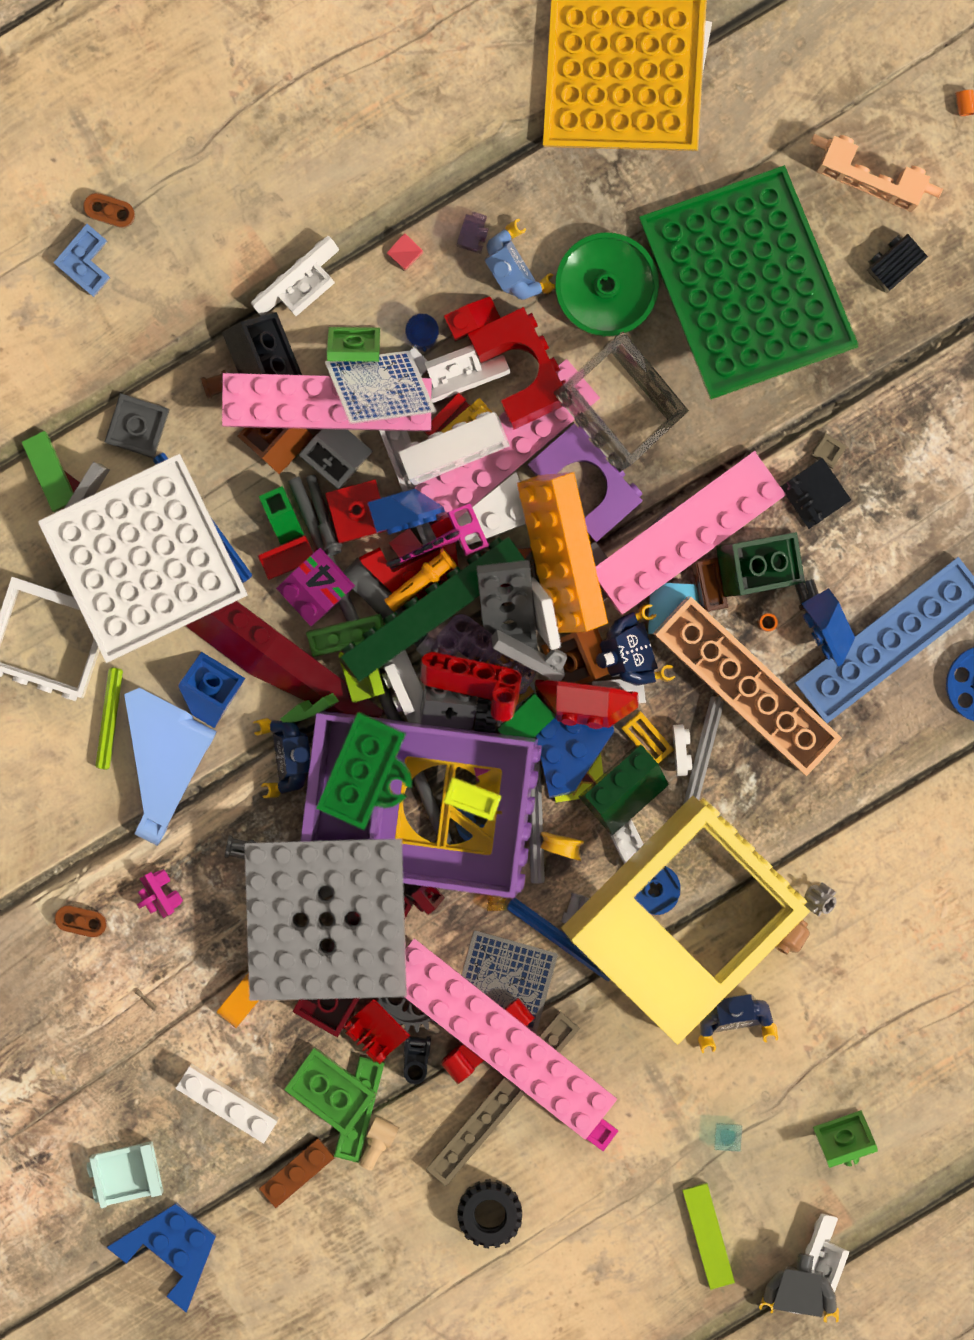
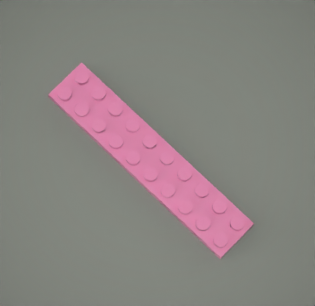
[405,938,617,1140]

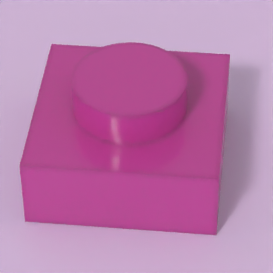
[586,1118,619,1151]

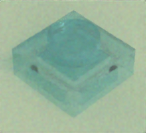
[714,1123,742,1152]

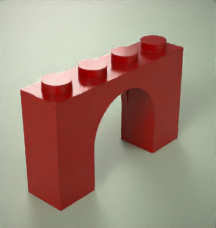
[468,307,571,430]

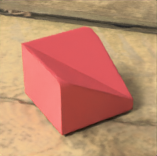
[387,233,423,271]
[389,528,422,564]

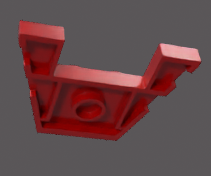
[359,514,458,604]

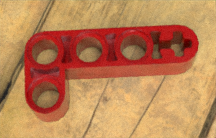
[420,652,521,722]
[441,998,535,1085]

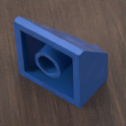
[178,652,245,728]

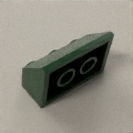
[578,744,669,836]

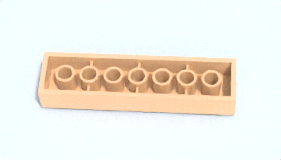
[653,596,842,776]

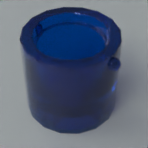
[405,314,439,352]

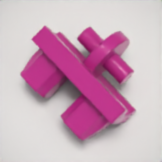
[137,869,183,918]

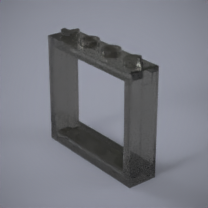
[553,331,689,472]

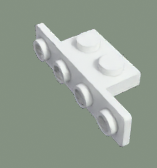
[251,236,339,316]
[425,345,511,403]
[382,650,424,723]
[790,1214,849,1314]

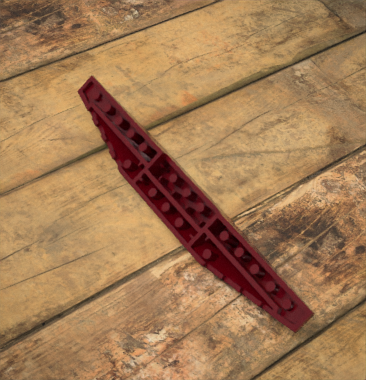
[39,471,384,718]

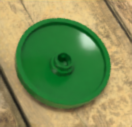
[555,232,659,337]

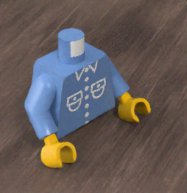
[485,219,555,300]

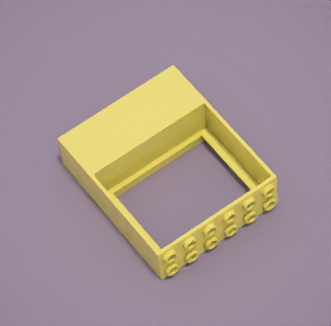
[561,796,810,1045]

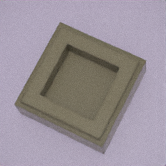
[811,433,847,469]

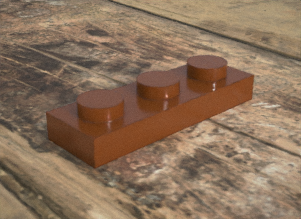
[259,1137,335,1208]

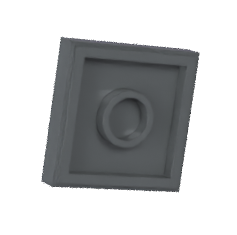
[105,393,170,458]

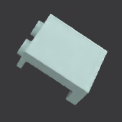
[87,1141,164,1208]

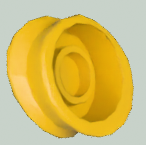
[540,832,584,861]

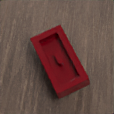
[411,885,445,915]

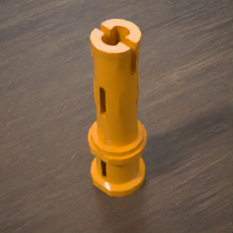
[384,548,457,612]

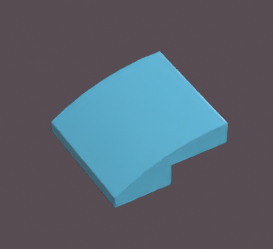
[648,583,700,634]

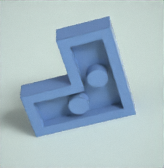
[54,224,110,297]

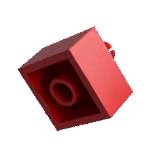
[326,479,387,544]

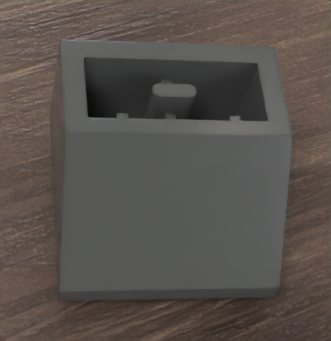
[299,429,373,489]

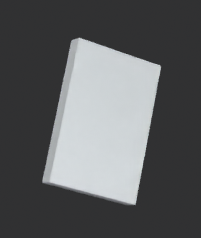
[531,577,561,650]

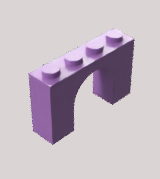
[527,423,643,542]

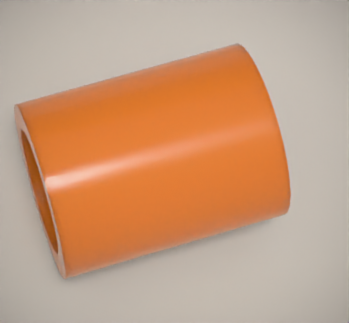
[955,89,974,117]
[758,613,778,632]

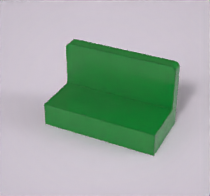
[497,693,555,738]

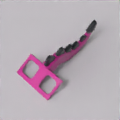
[386,503,489,567]

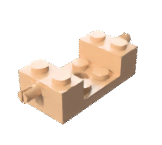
[810,134,943,212]

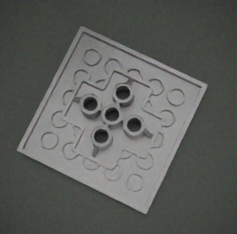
[245,838,407,1001]

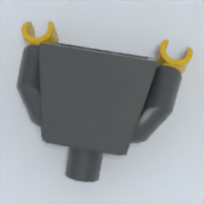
[759,1253,839,1323]

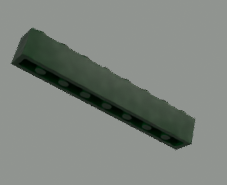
[338,536,526,684]

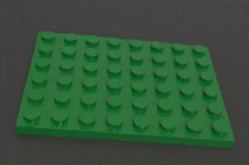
[639,165,858,400]

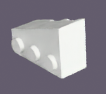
[457,472,526,549]

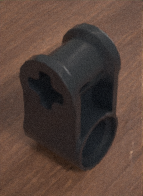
[404,1034,431,1085]

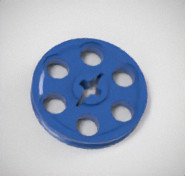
[946,648,974,721]

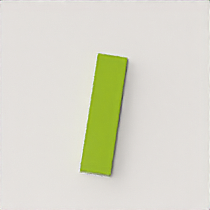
[682,1182,735,1290]

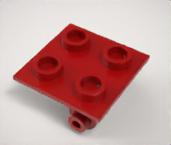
[343,999,410,1064]

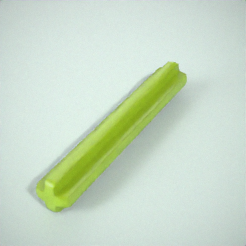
[95,667,123,770]

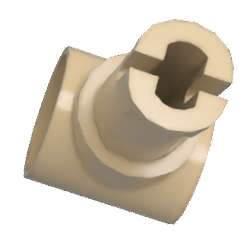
[359,1117,399,1171]

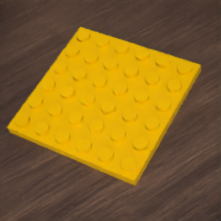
[543,0,707,151]

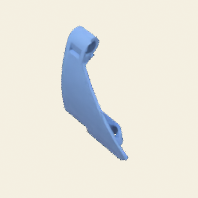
[124,688,217,846]

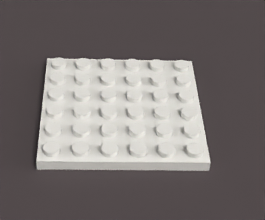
[38,454,248,663]

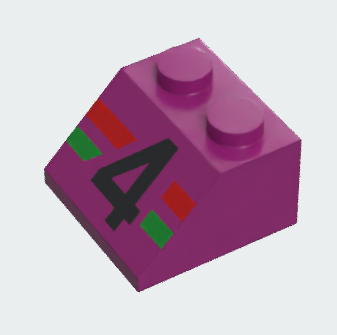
[276,548,355,626]

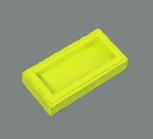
[443,777,502,821]

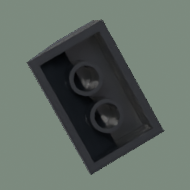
[222,312,302,375]

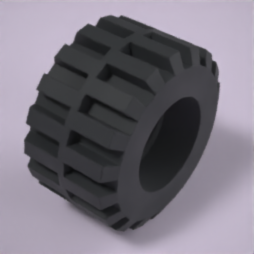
[458,1179,523,1249]

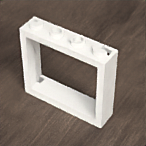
[0,577,100,701]

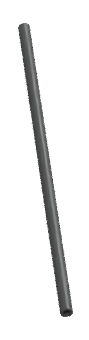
[288,476,454,845]

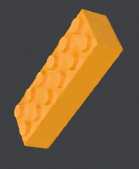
[517,472,608,633]

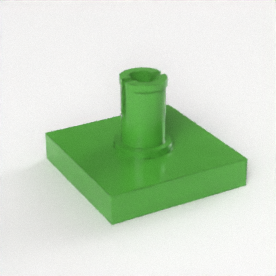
[327,327,380,362]
[813,1110,878,1168]

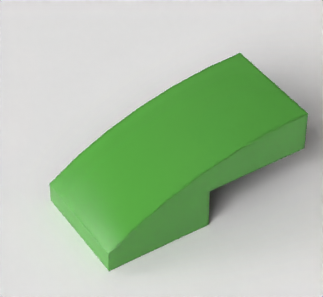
[281,693,339,723]

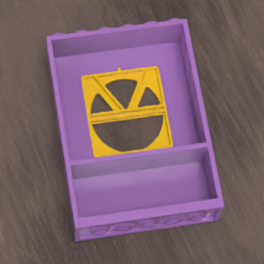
[301,711,542,898]

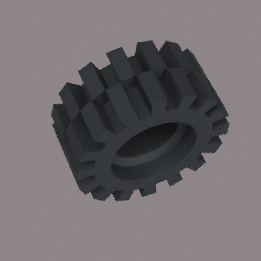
[474,697,497,733]

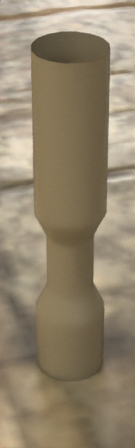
[135,989,157,1010]

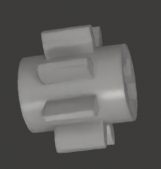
[804,882,836,916]

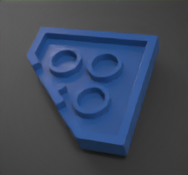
[536,718,614,798]

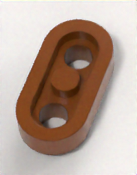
[84,193,135,228]
[55,905,107,937]

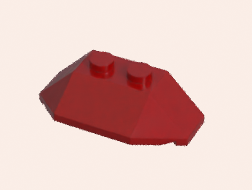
[535,679,639,729]

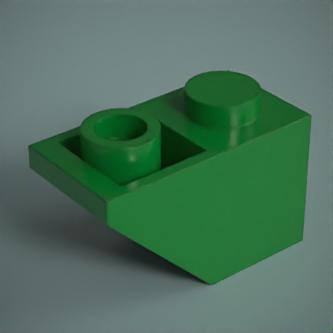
[259,486,304,545]

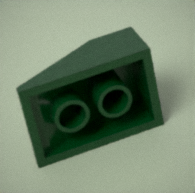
[716,532,805,597]

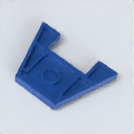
[107,1202,216,1313]

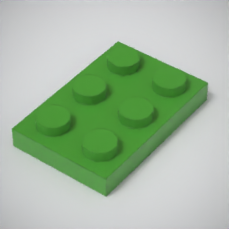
[284,1048,377,1136]

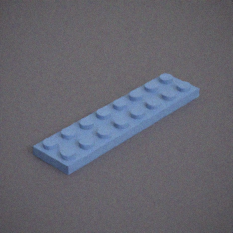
[795,557,974,723]

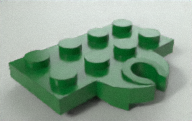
[316,712,412,830]

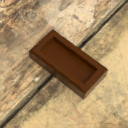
[692,557,728,612]

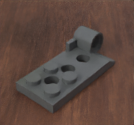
[477,560,538,662]

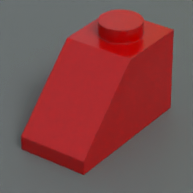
[444,296,500,342]

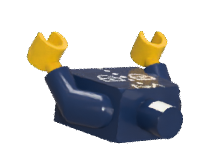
[596,604,675,686]
[253,718,311,798]
[698,994,778,1053]

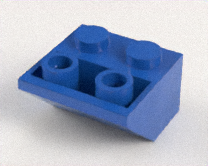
[368,489,445,535]
[802,588,855,667]

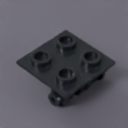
[780,458,851,529]

